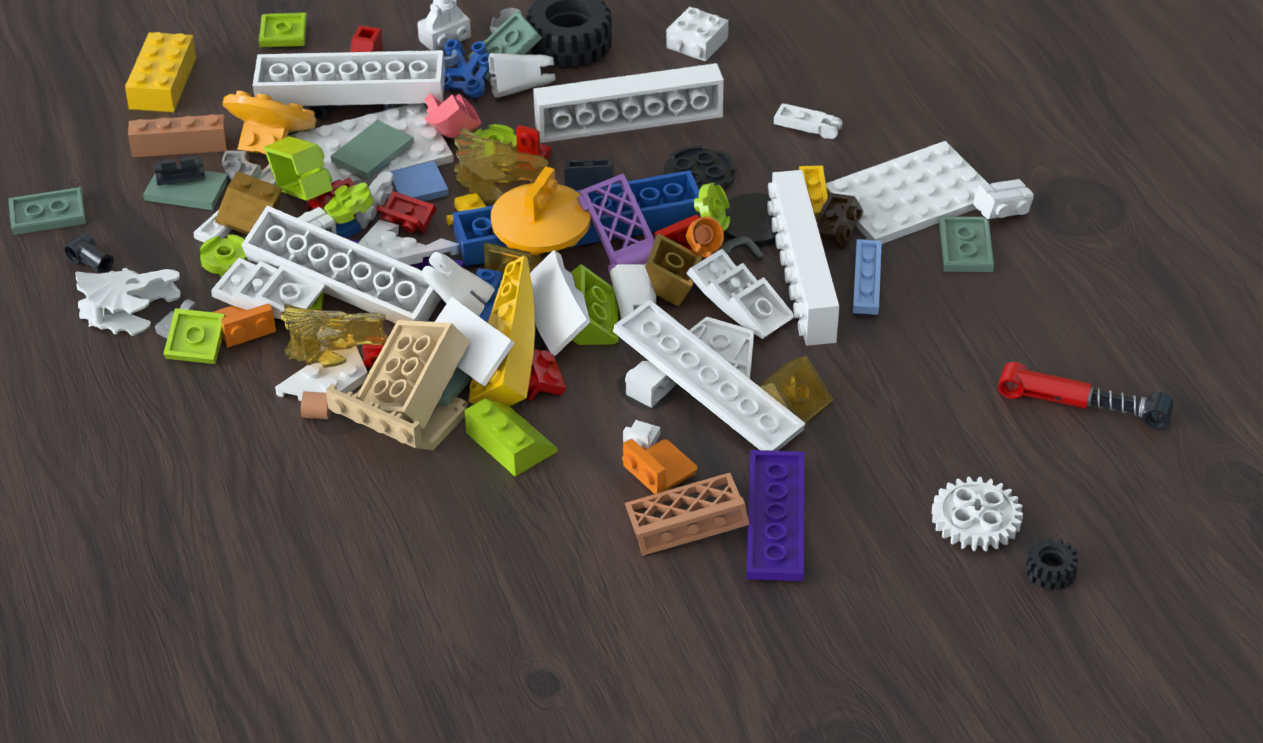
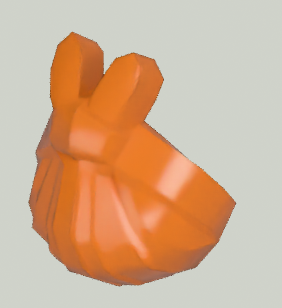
[686,217,724,259]

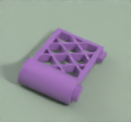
[577,173,655,274]

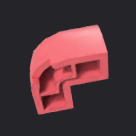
[424,94,482,139]

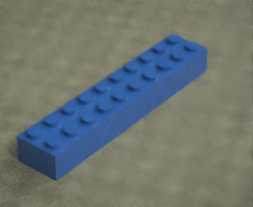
[453,170,701,266]

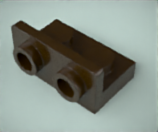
[816,193,863,249]

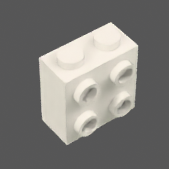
[667,7,728,62]

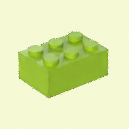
[264,136,333,200]

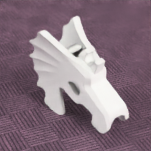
[75,268,180,336]

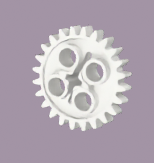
[932,477,1023,551]

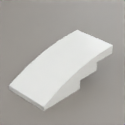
[686,249,795,339]
[530,250,590,356]
[211,257,325,321]
[435,297,515,386]

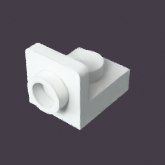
[623,420,660,450]

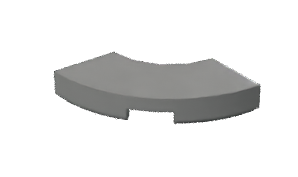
[222,151,262,180]

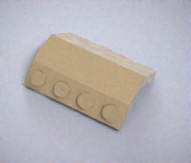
[326,383,468,451]

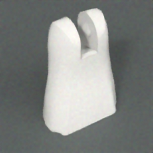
[488,53,555,98]
[421,252,495,316]
[610,264,657,320]

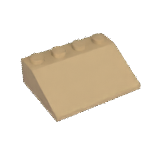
[358,320,470,430]

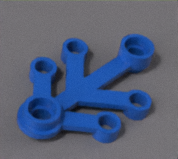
[444,39,490,99]

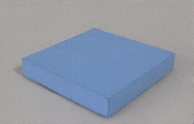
[389,161,449,201]

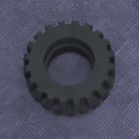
[526,0,612,69]

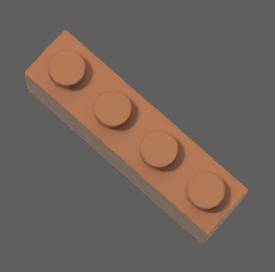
[128,114,227,158]

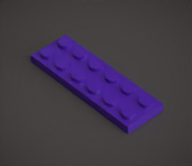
[746,450,805,581]

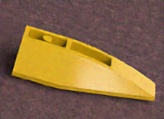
[468,256,535,406]

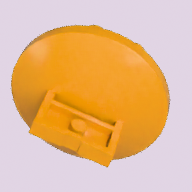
[222,91,317,155]
[491,166,591,255]

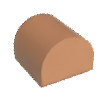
[301,391,332,420]

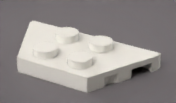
[275,336,368,401]

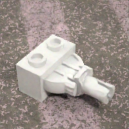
[418,0,471,51]

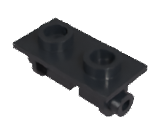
[154,155,205,186]

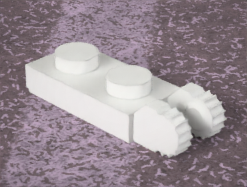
[774,103,843,139]
[356,171,394,229]

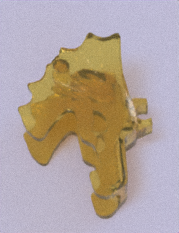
[454,128,549,203]
[280,304,388,368]

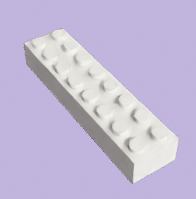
[253,50,445,106]
[534,63,723,143]
[767,170,839,346]
[241,206,441,323]

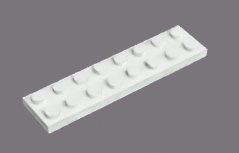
[613,299,806,451]

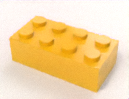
[125,32,196,112]

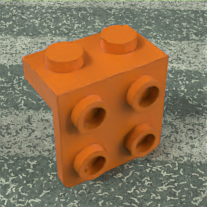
[213,303,276,347]
[622,438,697,494]

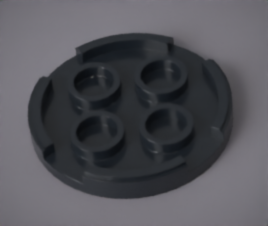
[664,145,735,191]
[723,193,778,247]

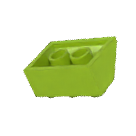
[570,264,618,345]
[464,398,558,477]

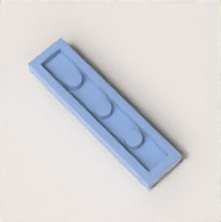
[853,239,882,315]

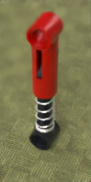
[998,362,1174,429]

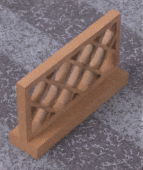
[625,473,749,556]

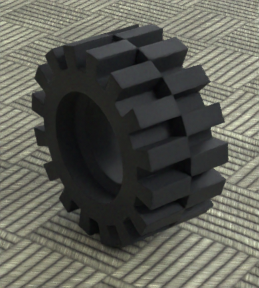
[1025,537,1079,590]

